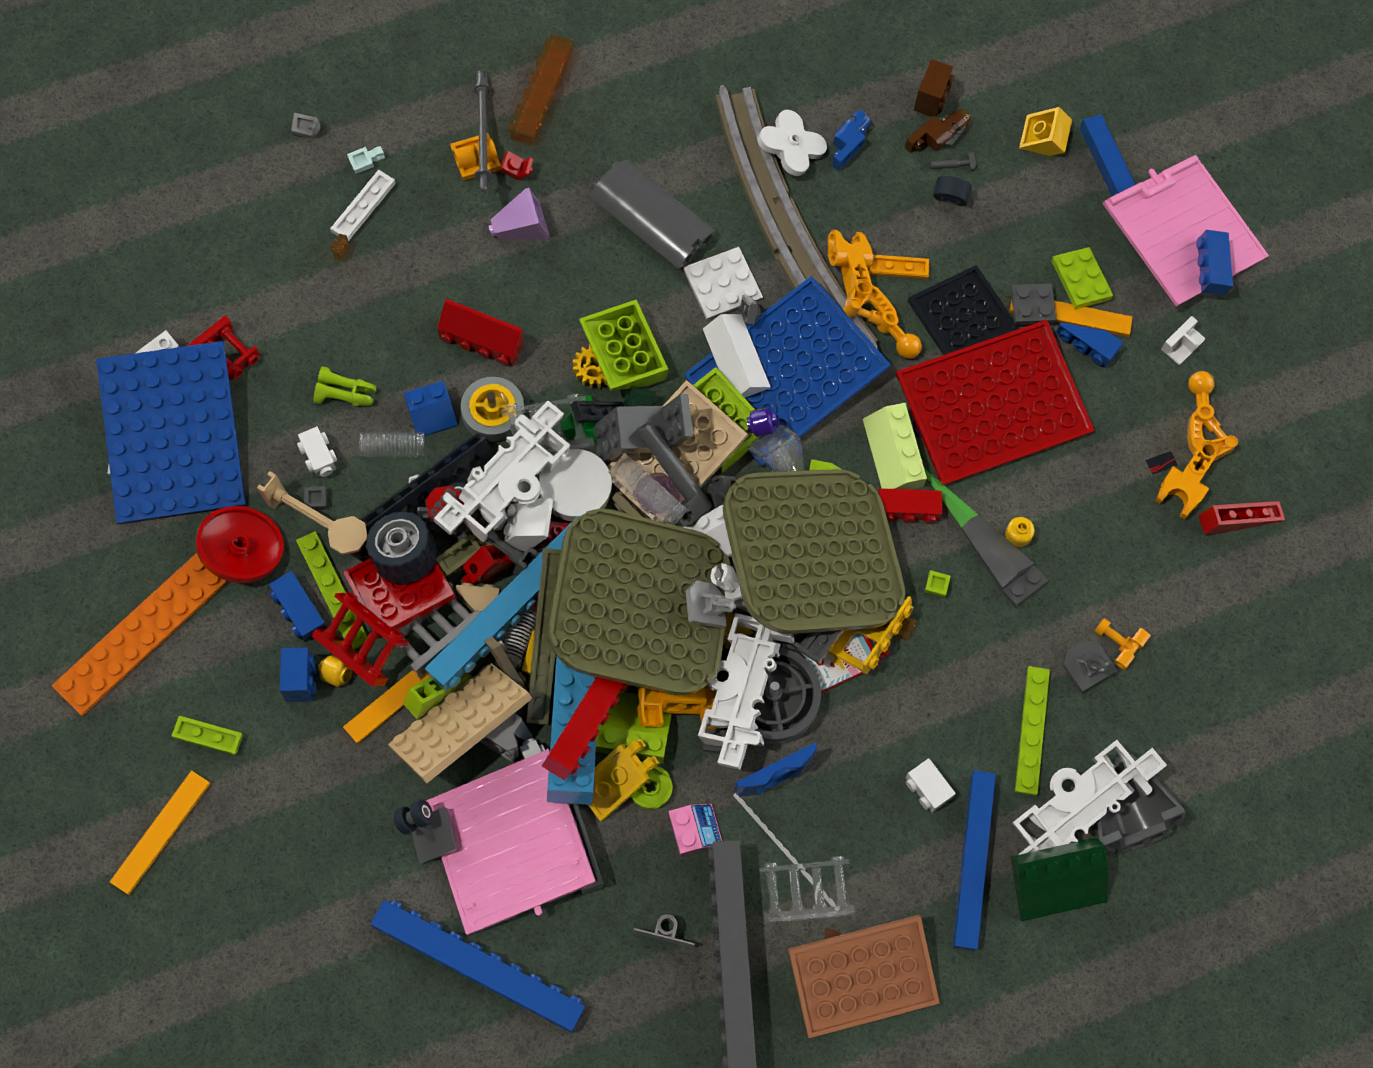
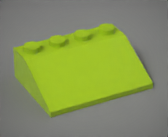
[579,300,668,391]
[693,367,761,473]
[595,692,672,763]

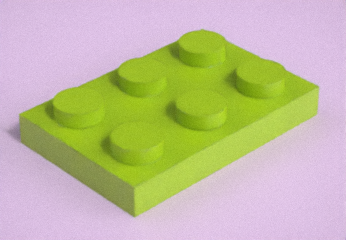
[1051,247,1113,309]

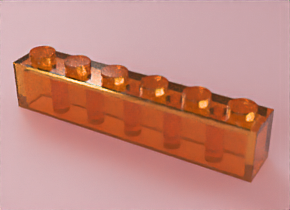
[508,34,574,146]

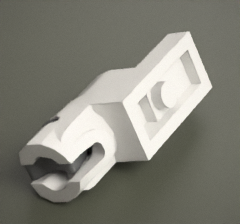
[711,563,749,613]

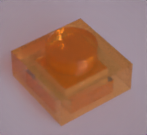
[331,233,349,261]

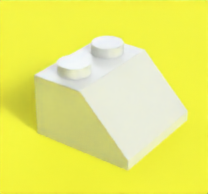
[504,498,553,552]

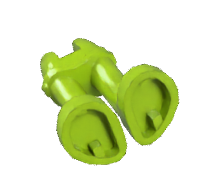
[313,366,376,406]

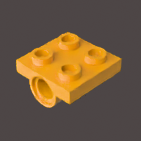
[450,133,500,181]

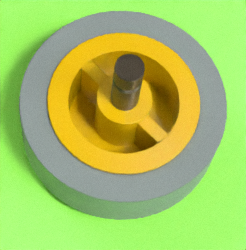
[461,377,524,442]

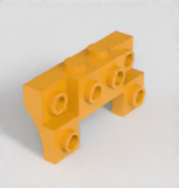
[637,681,724,730]

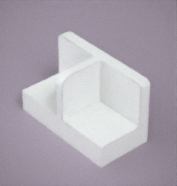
[1161,316,1205,365]

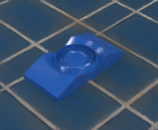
[734,743,817,796]

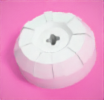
[539,449,612,521]

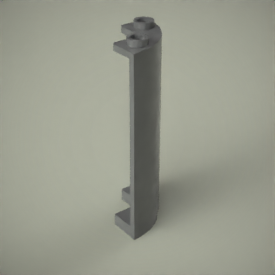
[589,159,716,269]

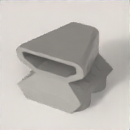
[480,713,532,762]

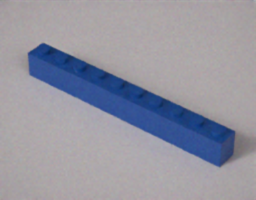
[371,900,585,1033]

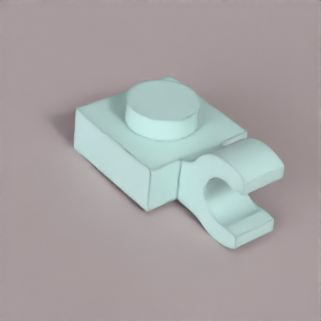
[347,146,385,174]

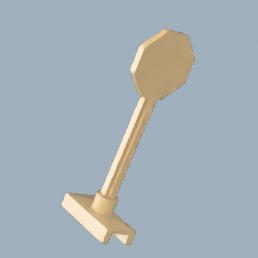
[257,471,368,555]

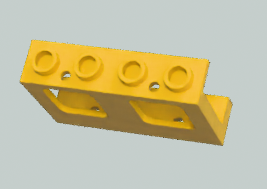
[828,596,913,674]

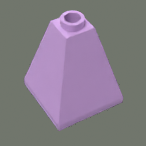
[489,188,550,239]

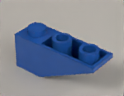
[1056,322,1124,368]

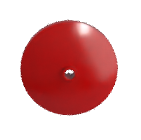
[196,506,284,583]

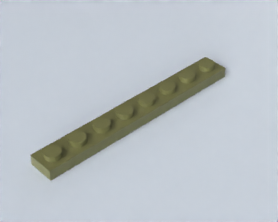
[525,548,561,725]

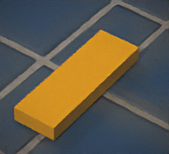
[868,255,929,279]

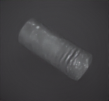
[359,431,425,458]

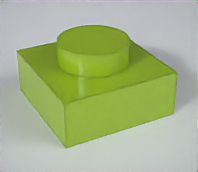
[924,570,951,598]

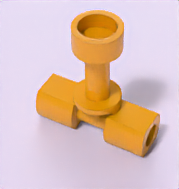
[1094,618,1151,670]

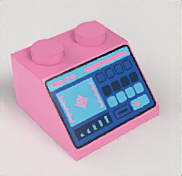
[669,804,722,858]

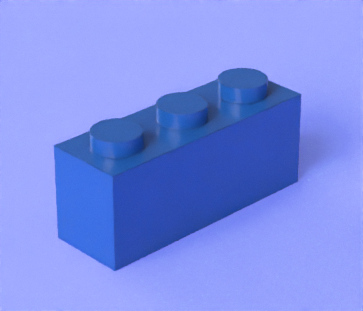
[1196,229,1233,295]
[269,571,327,642]

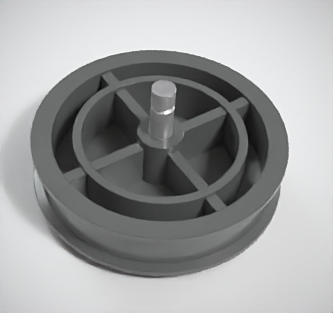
[727,647,821,745]

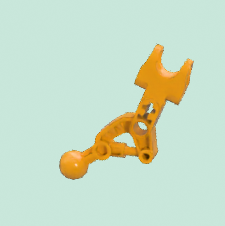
[828,230,922,359]
[1155,371,1238,520]

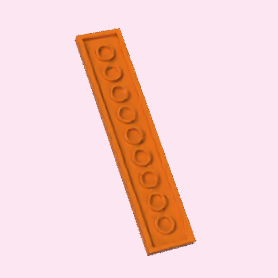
[51,553,229,717]

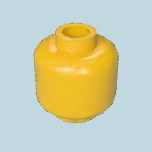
[1005,517,1035,547]
[318,655,352,687]

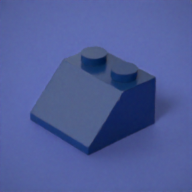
[403,381,458,438]

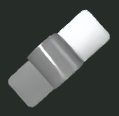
[633,914,695,948]

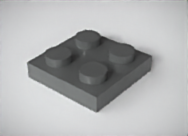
[1010,283,1056,325]

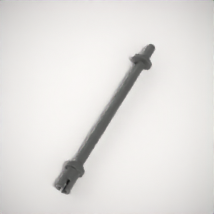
[474,70,493,193]

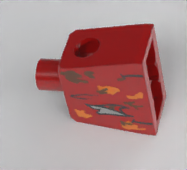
[462,545,514,584]

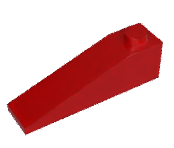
[1198,501,1285,535]

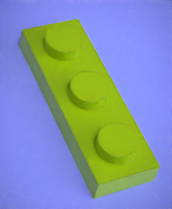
[172,716,243,756]

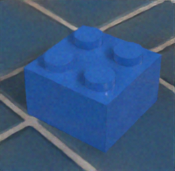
[280,648,317,702]

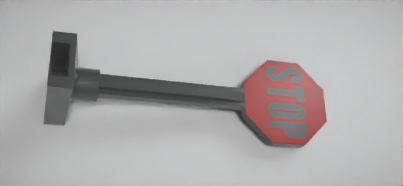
[425,486,537,576]

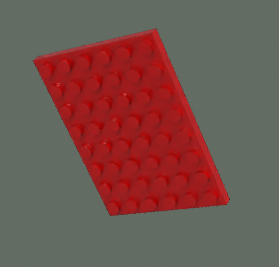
[895,320,1095,486]

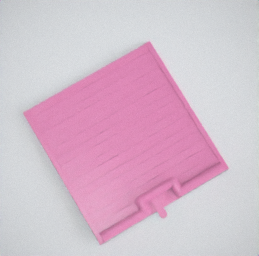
[1102,155,1269,307]
[426,749,596,935]

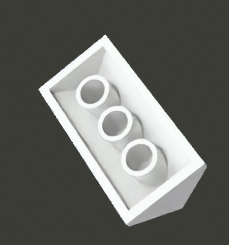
[703,314,771,398]

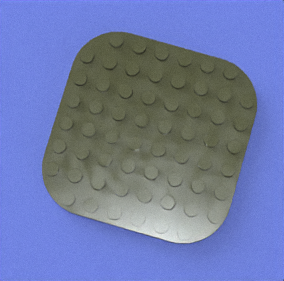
[723,469,905,634]
[548,509,731,695]

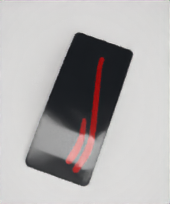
[1145,451,1178,475]

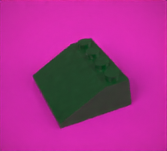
[1010,838,1108,921]

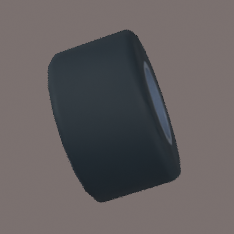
[933,176,972,206]

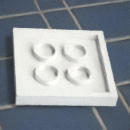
[683,247,763,321]

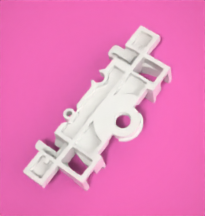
[434,401,570,543]
[698,613,795,770]
[1012,740,1167,855]

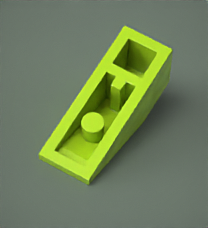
[403,672,472,719]

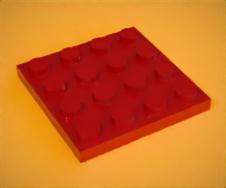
[343,558,456,639]

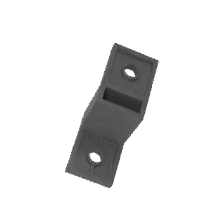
[594,394,693,464]

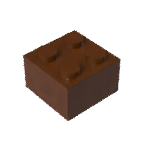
[913,59,955,117]

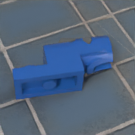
[833,110,871,171]

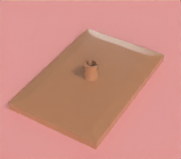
[788,915,940,1038]

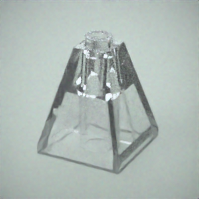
[748,424,804,472]

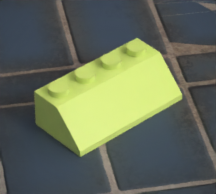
[863,403,927,489]

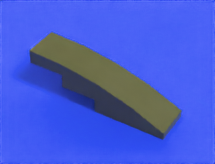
[436,516,508,576]

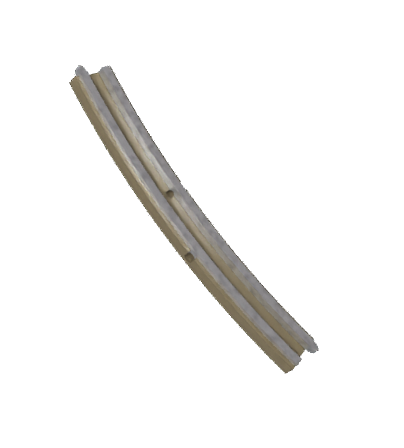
[715,85,878,349]

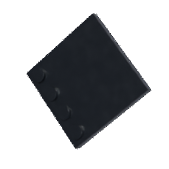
[908,265,1019,355]

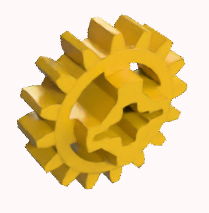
[573,344,608,388]

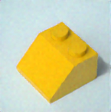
[1019,107,1072,156]

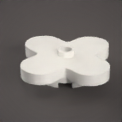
[757,110,827,176]

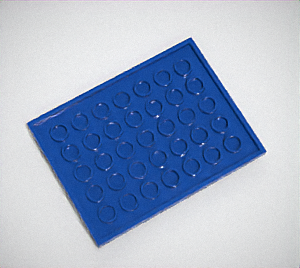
[684,276,891,468]
[96,341,246,524]

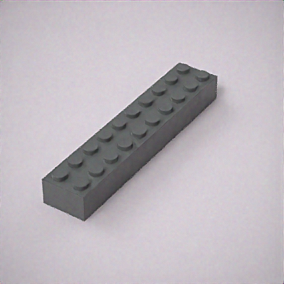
[707,840,757,1068]

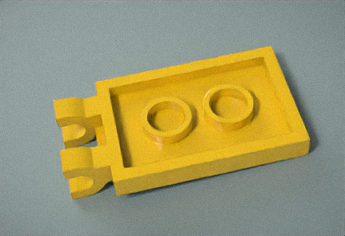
[588,739,660,821]

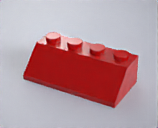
[437,299,524,366]

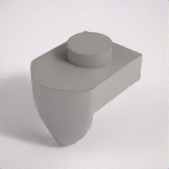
[290,113,321,138]

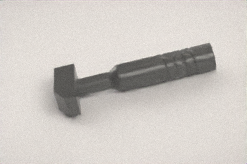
[929,152,976,172]

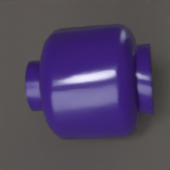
[747,408,779,437]

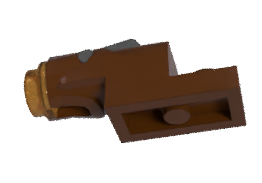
[905,109,970,153]

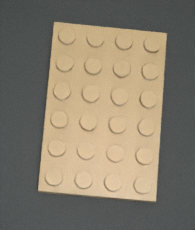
[607,380,749,524]
[388,663,532,783]

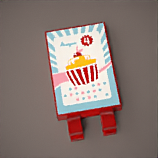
[802,633,890,693]

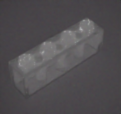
[608,453,688,525]

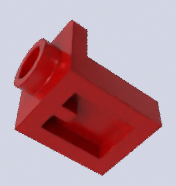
[499,151,533,180]

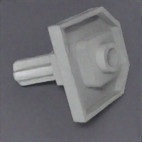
[685,581,736,628]

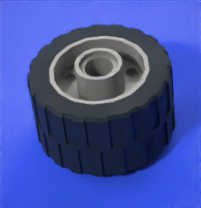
[366,511,438,585]

